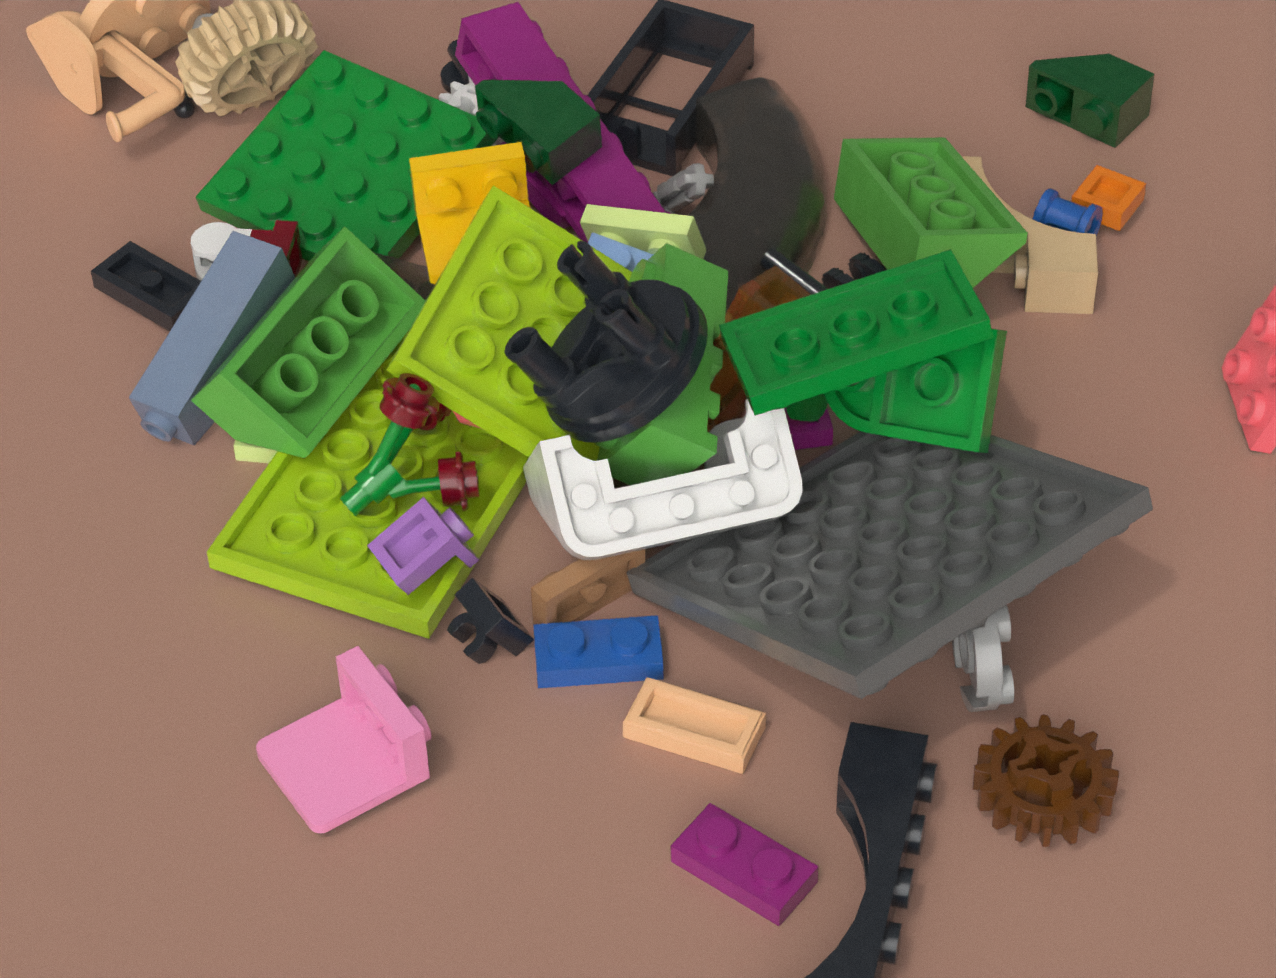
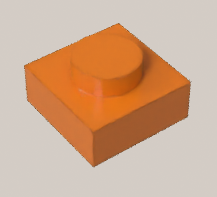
[1071,165,1146,231]

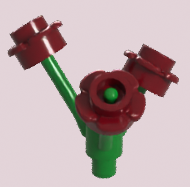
[340,373,480,516]

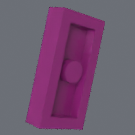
[670,803,819,927]

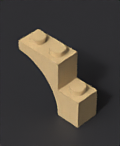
[962,156,1098,314]

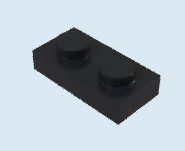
[91,241,201,331]

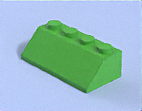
[834,137,1028,288]
[191,226,426,458]

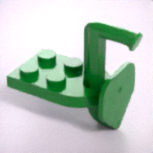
[786,328,1007,453]

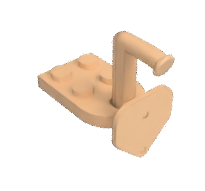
[26,0,211,142]

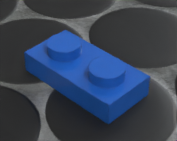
[533,615,664,689]

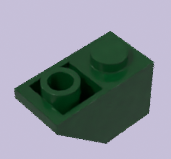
[1025,53,1155,148]
[475,80,602,185]

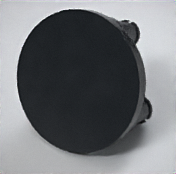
[504,241,708,443]

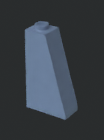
[129,231,295,445]

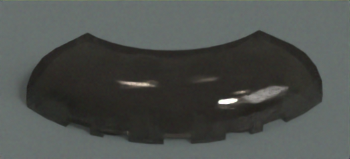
[688,77,828,351]

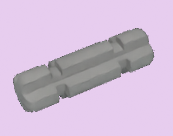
[653,163,714,214]

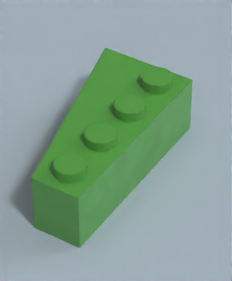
[595,243,728,485]

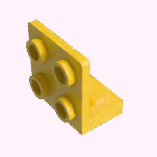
[409,142,530,284]

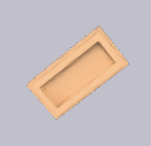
[623,677,766,774]

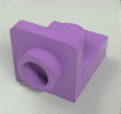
[367,497,479,595]

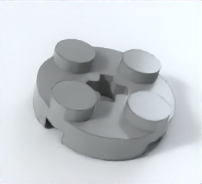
[952,605,1014,712]

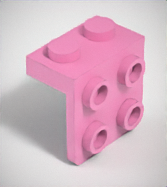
[256,646,431,833]

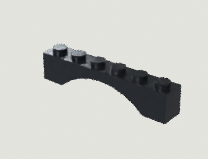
[804,722,938,978]

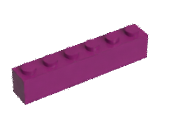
[455,2,671,243]

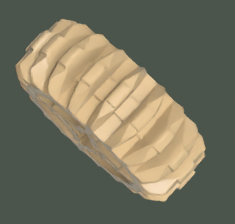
[175,0,318,116]

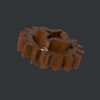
[973,714,1119,847]

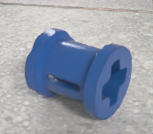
[1033,188,1103,236]

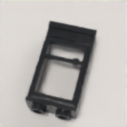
[587,0,754,176]

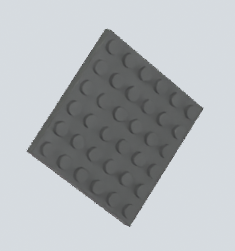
[626,431,1153,699]

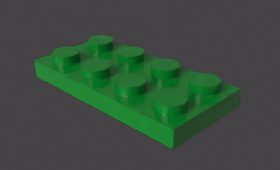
[719,249,993,416]

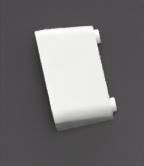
[523,399,803,560]

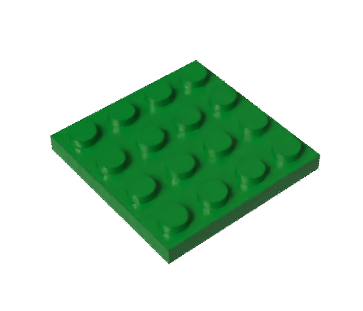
[195,50,498,268]

